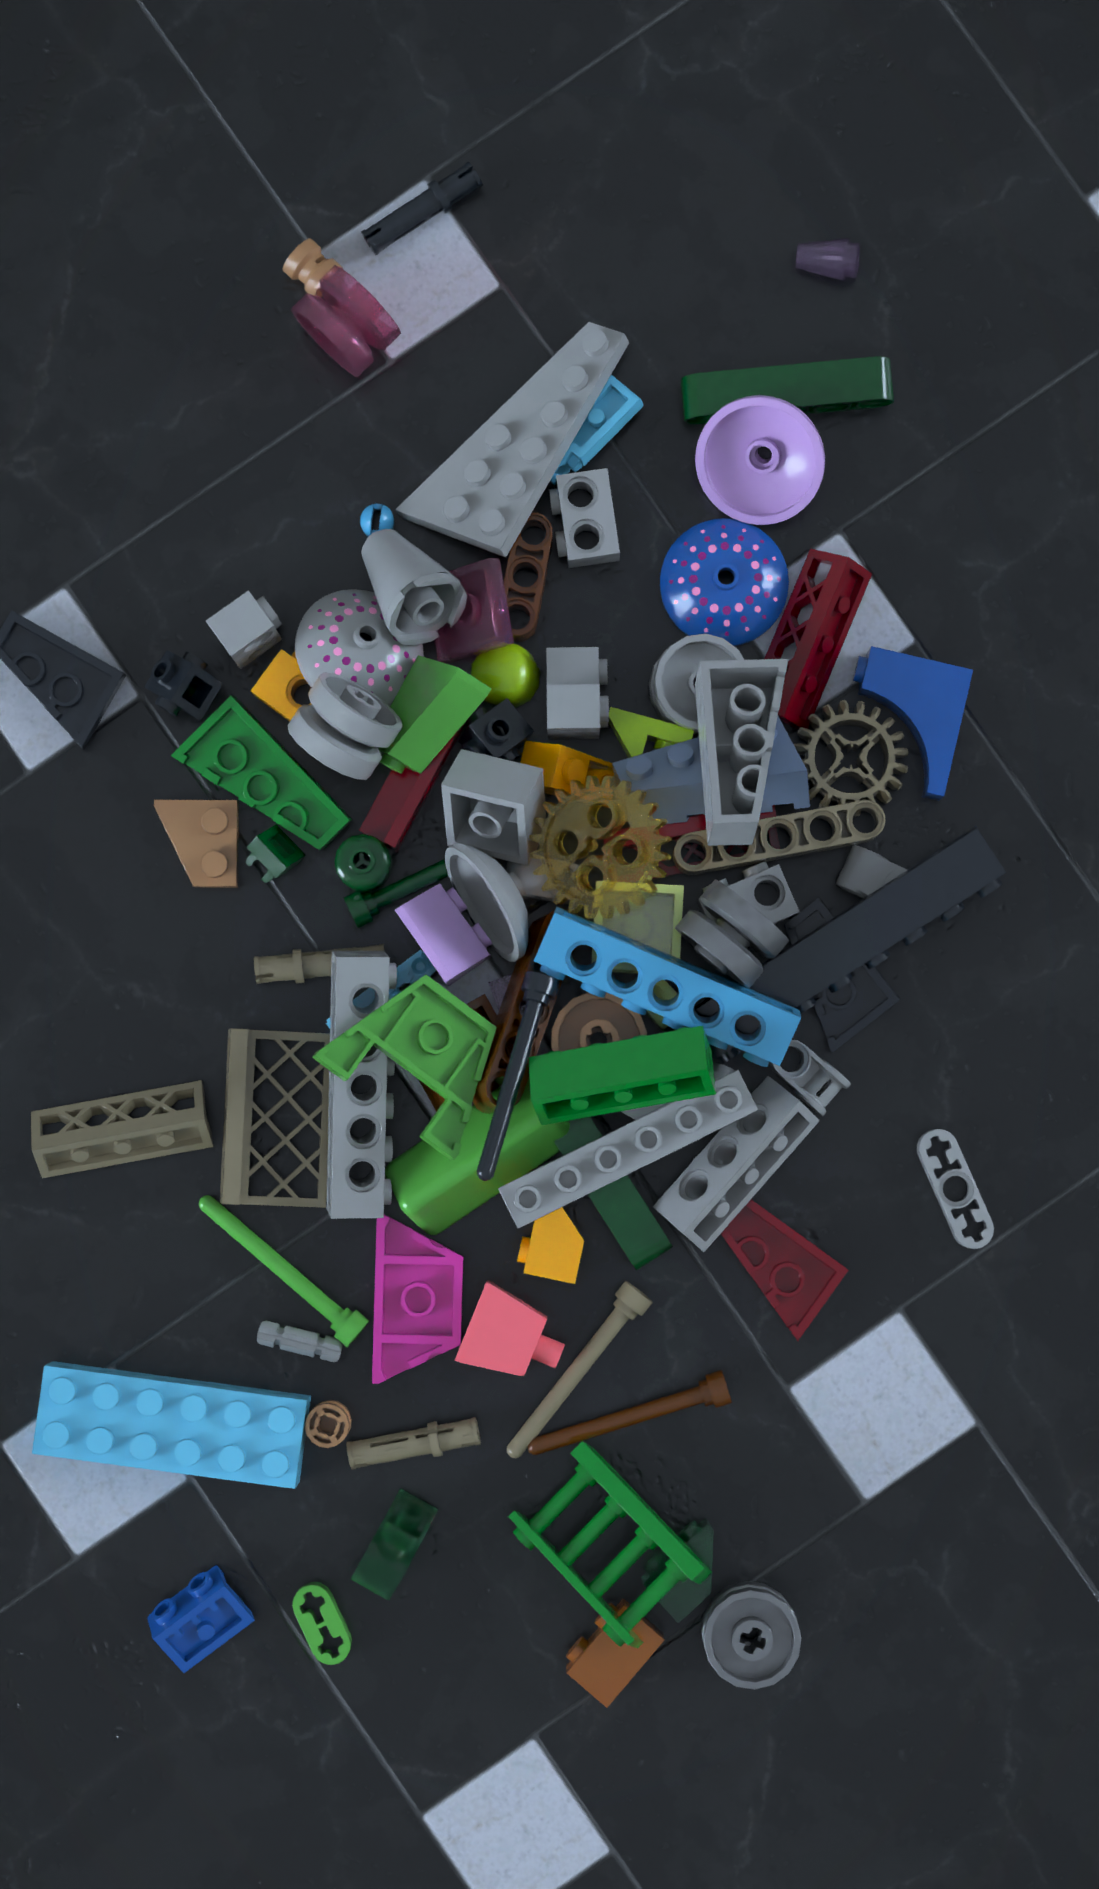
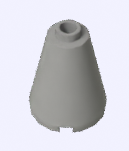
[361,529,467,645]

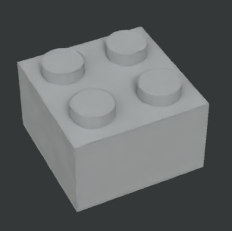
[441,749,547,866]

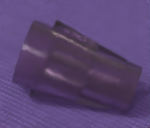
[796,238,860,282]

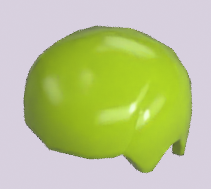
[471,641,540,708]

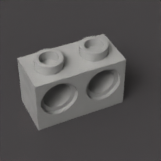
[549,468,620,568]
[206,590,282,669]
[697,861,800,924]

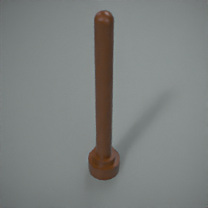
[527,1369,732,1455]

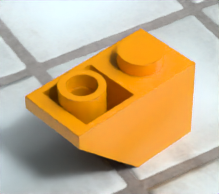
[520,741,615,808]
[517,1207,584,1284]

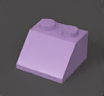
[395,883,493,986]

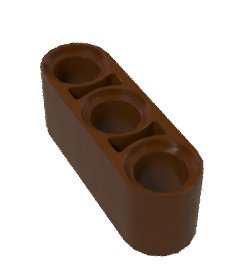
[498,513,553,642]

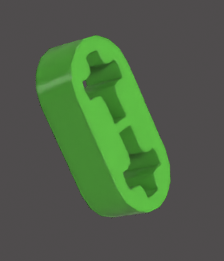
[292,1582,352,1665]

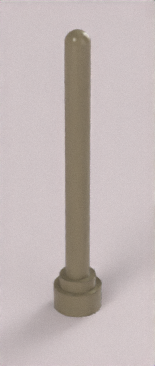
[507,1281,653,1458]

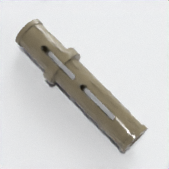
[254,944,384,984]
[346,1417,481,1470]

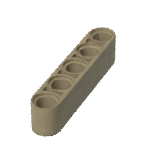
[673,800,885,875]

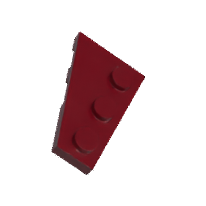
[721,1200,849,1341]

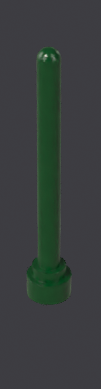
[343,859,448,928]

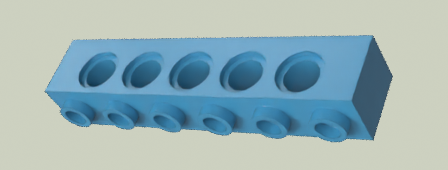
[534,906,801,1067]

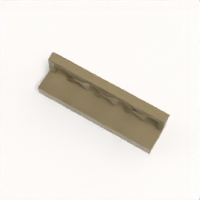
[31,1080,213,1178]

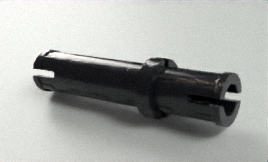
[361,162,483,255]

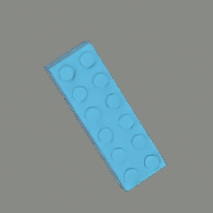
[32,1361,311,1489]

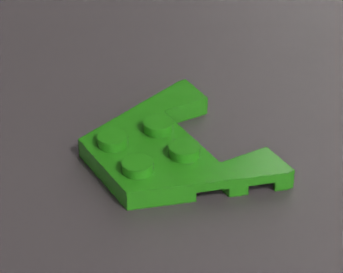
[312,975,497,1160]

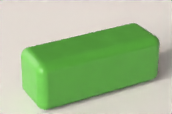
[385,1076,570,1235]

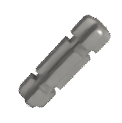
[257,1321,343,1362]

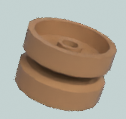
[551,993,647,1051]

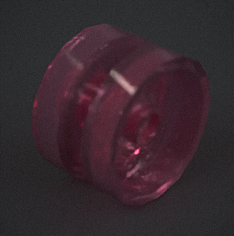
[291,265,401,378]

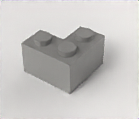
[546,647,609,740]

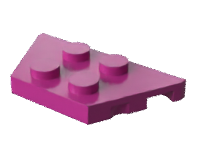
[372,1214,464,1384]

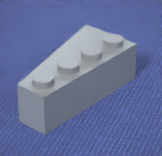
[695,659,788,846]

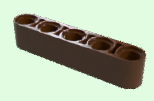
[473,910,574,1114]

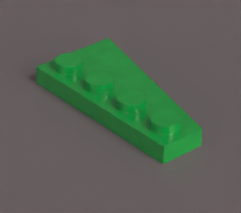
[171,695,353,850]

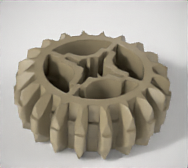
[794,700,909,818]

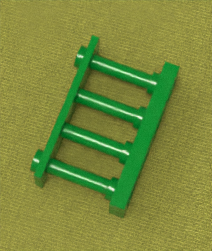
[508,1441,712,1649]

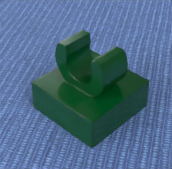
[246,825,306,883]

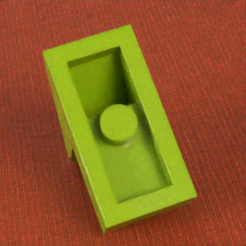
[608,707,694,758]

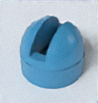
[360,503,395,537]

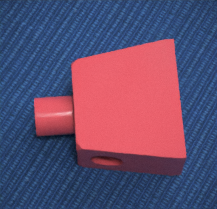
[455,1280,565,1376]

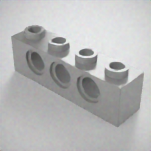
[653,1076,820,1252]

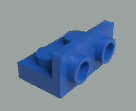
[147,1565,255,1673]

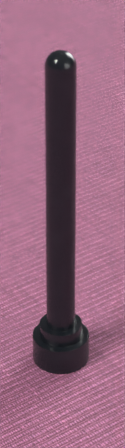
[477,971,560,1181]

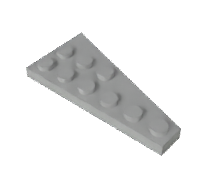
[395,322,629,558]

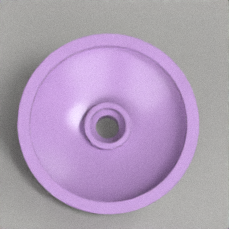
[695,395,825,525]

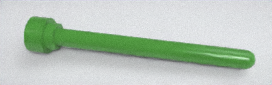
[199,1195,370,1347]

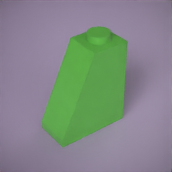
[378,655,491,774]

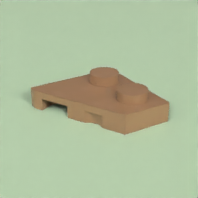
[154,800,239,888]

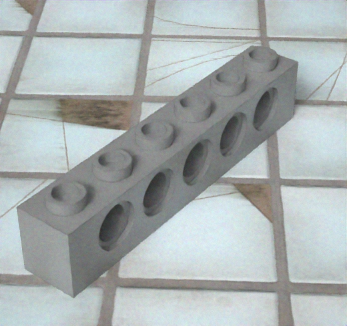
[326,951,397,1219]
[498,1070,758,1228]

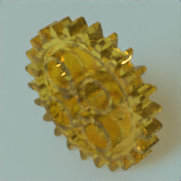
[529,776,672,919]

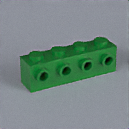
[528,1026,716,1125]

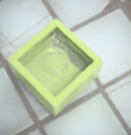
[591,881,684,974]

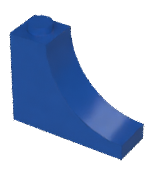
[853,646,973,801]

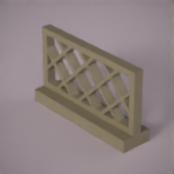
[220,1028,330,1208]

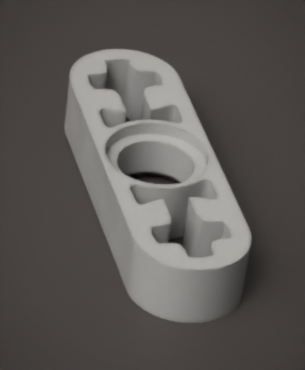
[917,1129,994,1249]

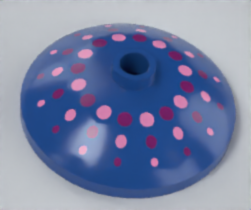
[660,518,789,647]

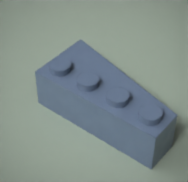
[612,716,810,828]

